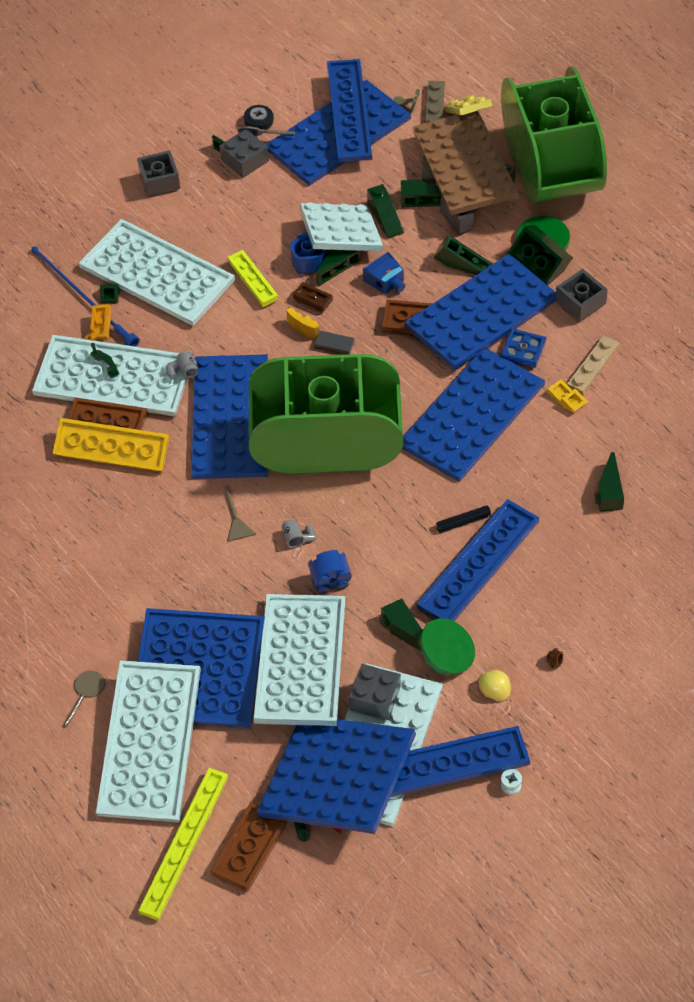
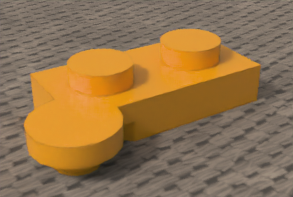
[84,304,112,341]

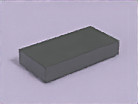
[314,331,355,355]

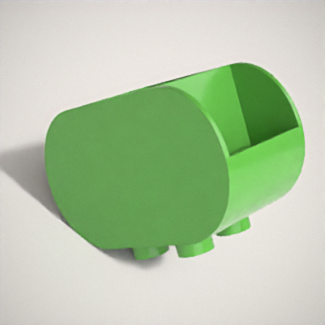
[501,66,607,203]
[248,354,403,474]

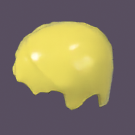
[477,669,511,702]

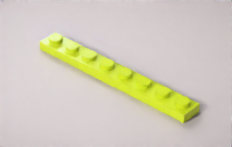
[138,768,228,921]

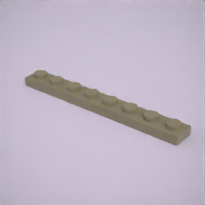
[422,81,445,184]

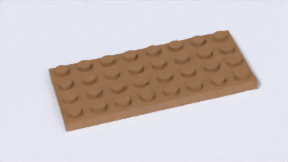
[413,110,518,215]

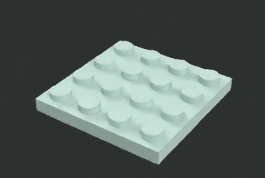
[299,202,383,251]

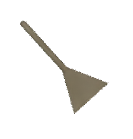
[224,486,256,542]

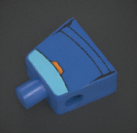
[363,252,406,293]

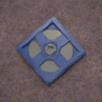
[501,328,547,368]

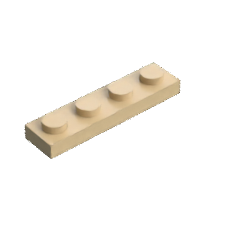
[567,335,620,396]

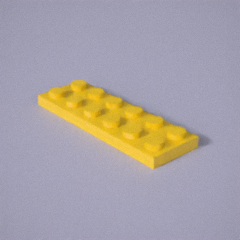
[53,418,170,472]

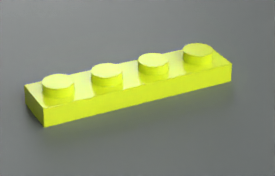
[228,250,278,307]

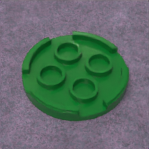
[517,216,570,250]
[418,618,475,676]

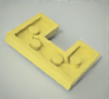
[444,95,492,115]

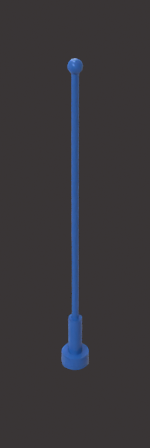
[31,246,140,347]

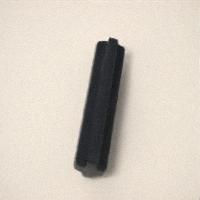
[436,505,491,533]

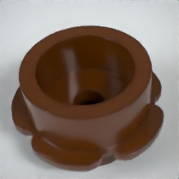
[547,648,563,668]

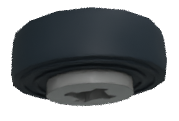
[244,105,274,130]

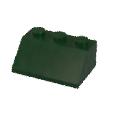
[507,225,573,285]

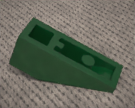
[401,180,442,208]
[367,184,404,239]
[433,235,493,275]
[316,250,361,286]
[594,452,624,512]
[379,598,422,652]

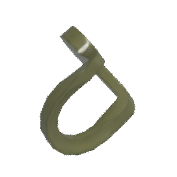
[394,89,420,113]

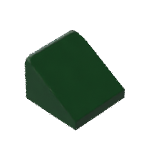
[212,135,225,152]
[100,285,119,303]

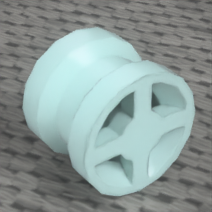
[501,769,522,795]

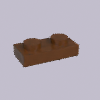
[293,282,333,312]

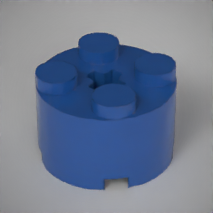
[290,232,326,274]
[308,550,352,594]

